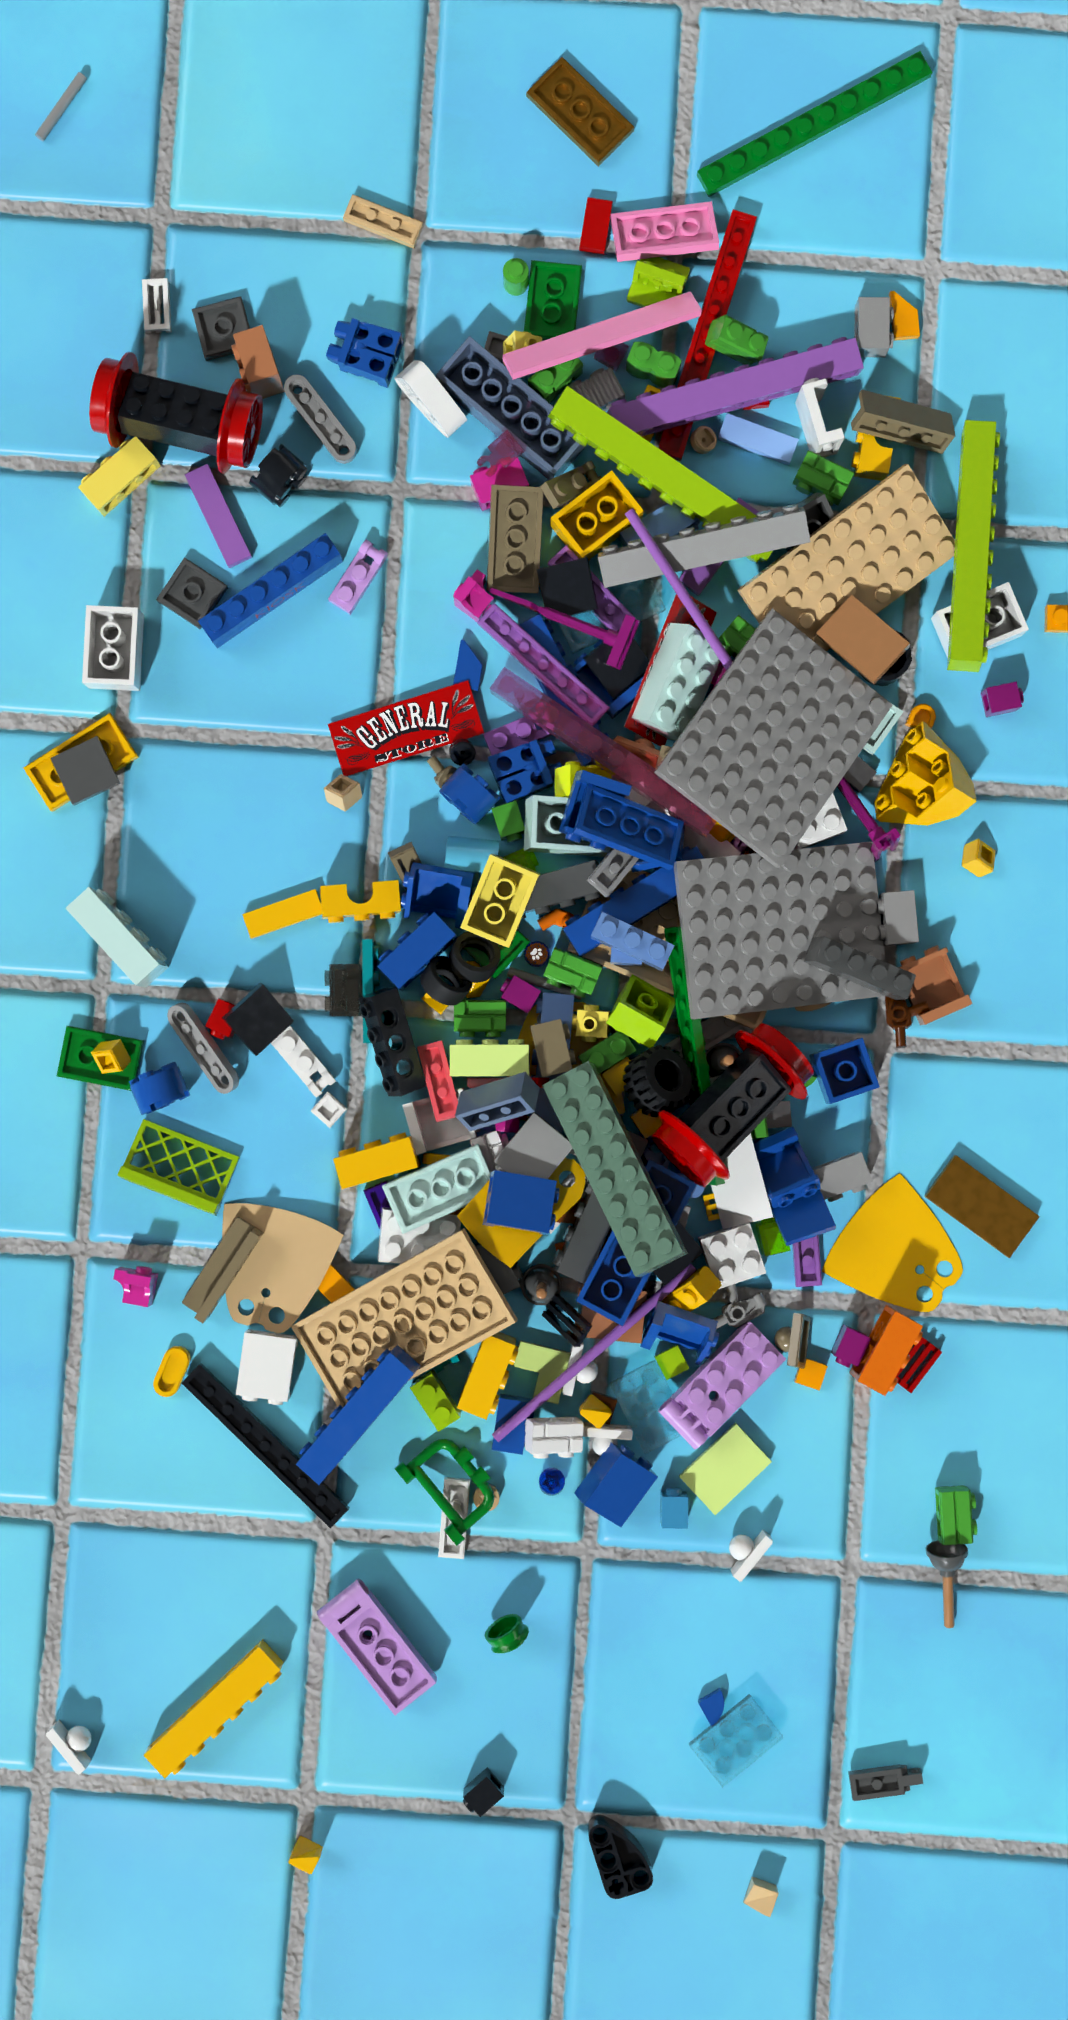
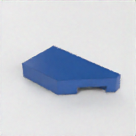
[453,640,483,692]

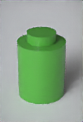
[503,258,529,296]

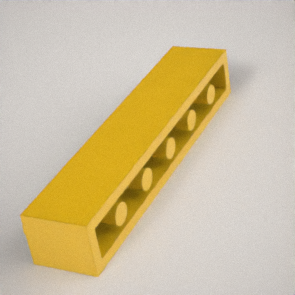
[143,1639,284,1779]

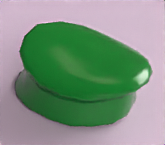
[485,1614,529,1653]

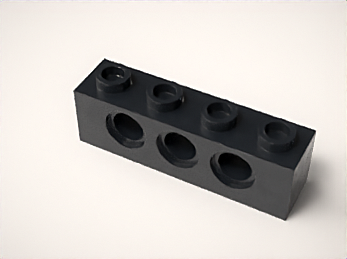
[358,987,427,1096]

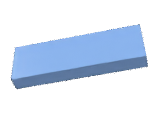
[717,413,799,466]

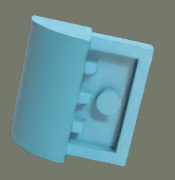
[444,836,500,894]

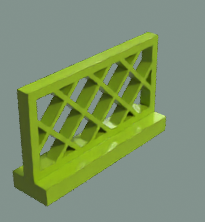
[117,1119,240,1216]

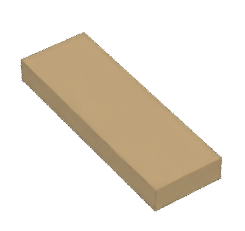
[343,194,424,249]

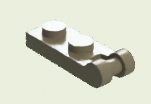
[540,460,602,509]

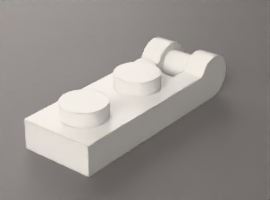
[271,1026,336,1098]

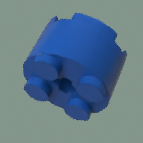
[439,764,500,824]
[129,1062,190,1115]

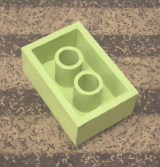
[450,1039,530,1076]

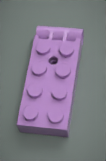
[658,1321,786,1449]
[317,1578,437,1715]

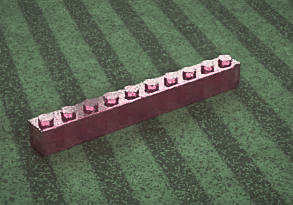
[489,667,717,839]

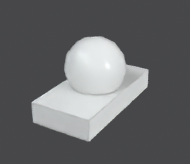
[562,1343,598,1396]
[582,1422,633,1456]
[729,1530,773,1582]
[46,1720,91,1775]

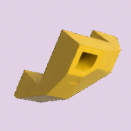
[874,721,977,826]

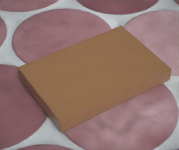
[816,595,910,684]

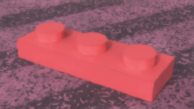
[417,1040,458,1122]

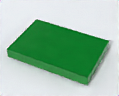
[524,260,582,341]
[56,1026,144,1091]

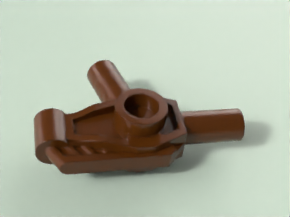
[885,996,930,1048]

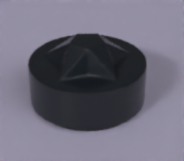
[449,738,476,766]

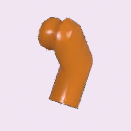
[537,909,574,931]

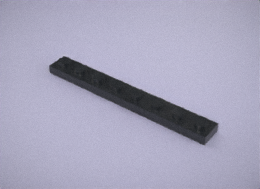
[182,1363,350,1529]

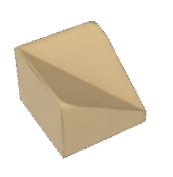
[324,774,362,812]
[743,1877,779,1917]

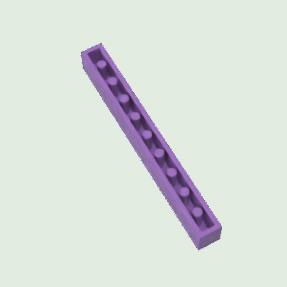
[607,337,864,437]

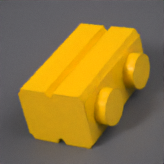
[662,1266,722,1312]

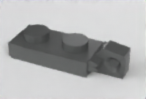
[848,1764,923,1801]

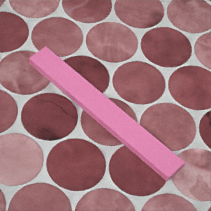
[503,291,702,380]

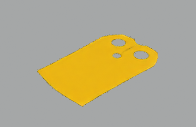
[457,1157,585,1268]

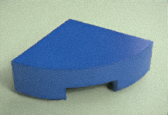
[698,1688,724,1726]

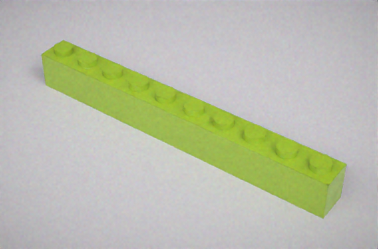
[547,386,773,563]
[947,420,1000,672]

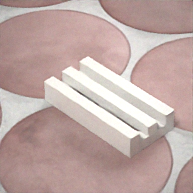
[142,278,172,334]

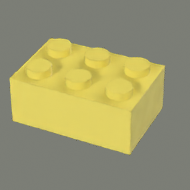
[460,853,541,948]

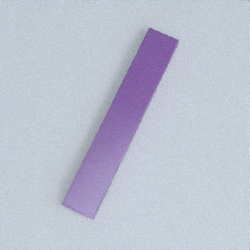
[477,603,610,728]

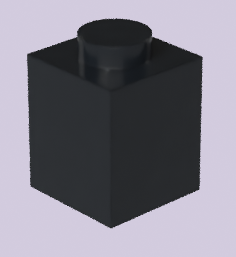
[463,1767,504,1817]

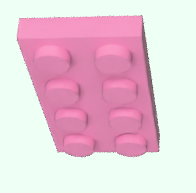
[611,201,719,262]

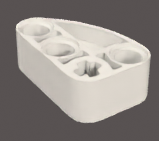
[394,360,467,438]

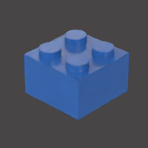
[809,1038,880,1104]

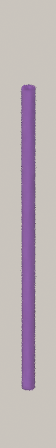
[625,508,733,670]
[492,1263,697,1442]

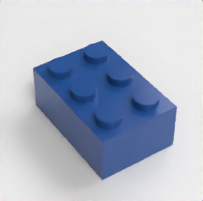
[377,912,457,991]

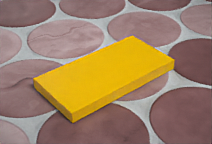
[23,713,139,812]

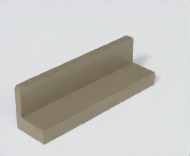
[851,390,955,454]
[182,1217,264,1323]

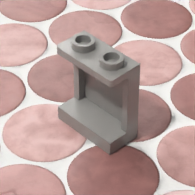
[494,1112,573,1179]

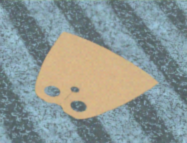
[222,1203,343,1333]

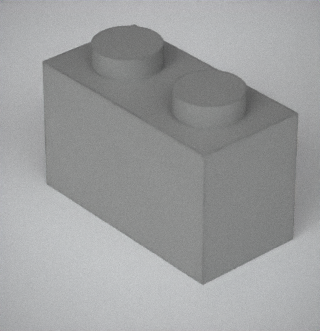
[854,297,894,358]
[877,890,919,946]
[812,1151,873,1202]

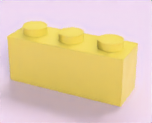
[78,436,161,517]

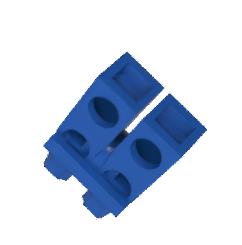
[326,318,404,388]
[488,739,562,804]

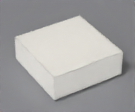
[311,1092,348,1128]

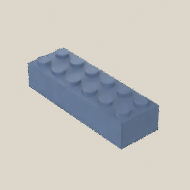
[436,336,587,480]

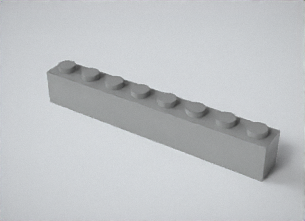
[598,504,811,588]

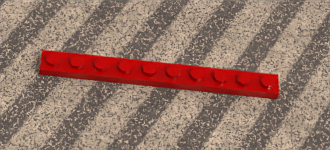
[658,209,757,462]

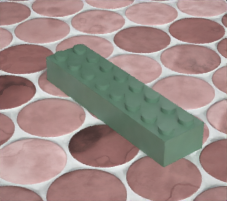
[542,1061,688,1277]

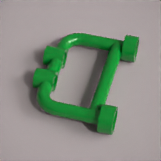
[394,1439,494,1546]

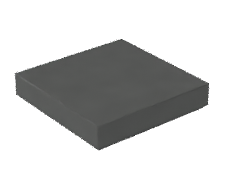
[192,296,250,361]
[156,557,228,629]
[50,736,121,806]

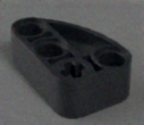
[588,1815,653,1899]

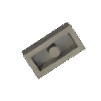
[530,1019,577,1077]

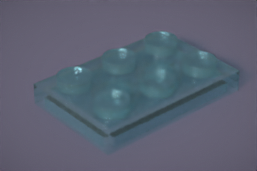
[609,1360,681,1454]
[689,1694,783,1788]

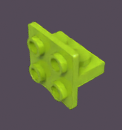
[627,257,690,307]

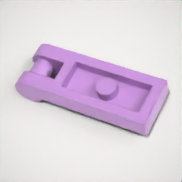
[328,539,388,615]

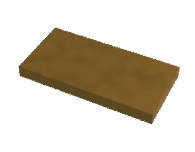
[526,57,634,167]
[924,1155,1040,1258]

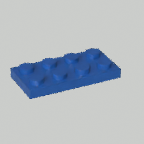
[573,784,684,870]

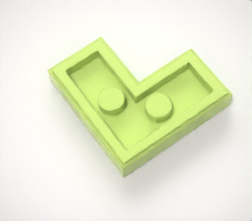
[514,1340,570,1404]

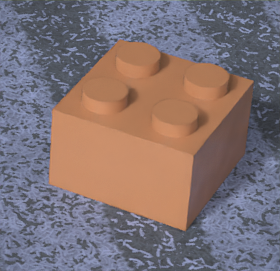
[231,325,285,399]

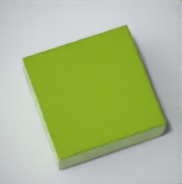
[654,1345,690,1380]

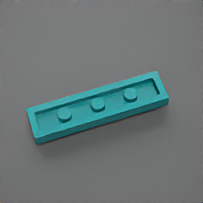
[362,939,380,1043]

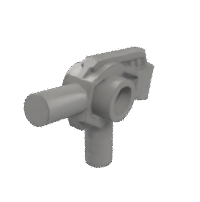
[713,1284,767,1329]

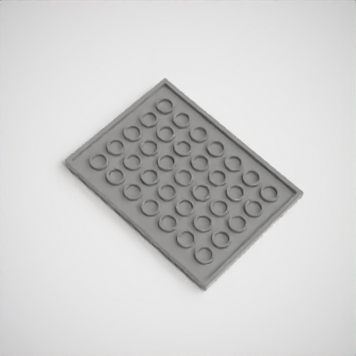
[654,608,892,869]
[674,842,885,1019]

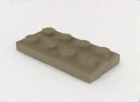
[486,485,543,593]

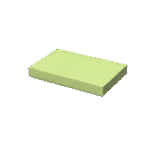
[679,1422,772,1515]

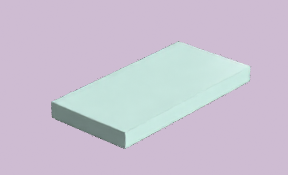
[382,1144,491,1234]

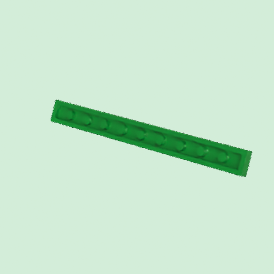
[697,51,932,197]
[664,926,725,1186]

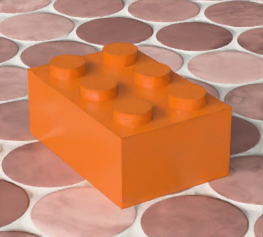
[849,1305,923,1396]

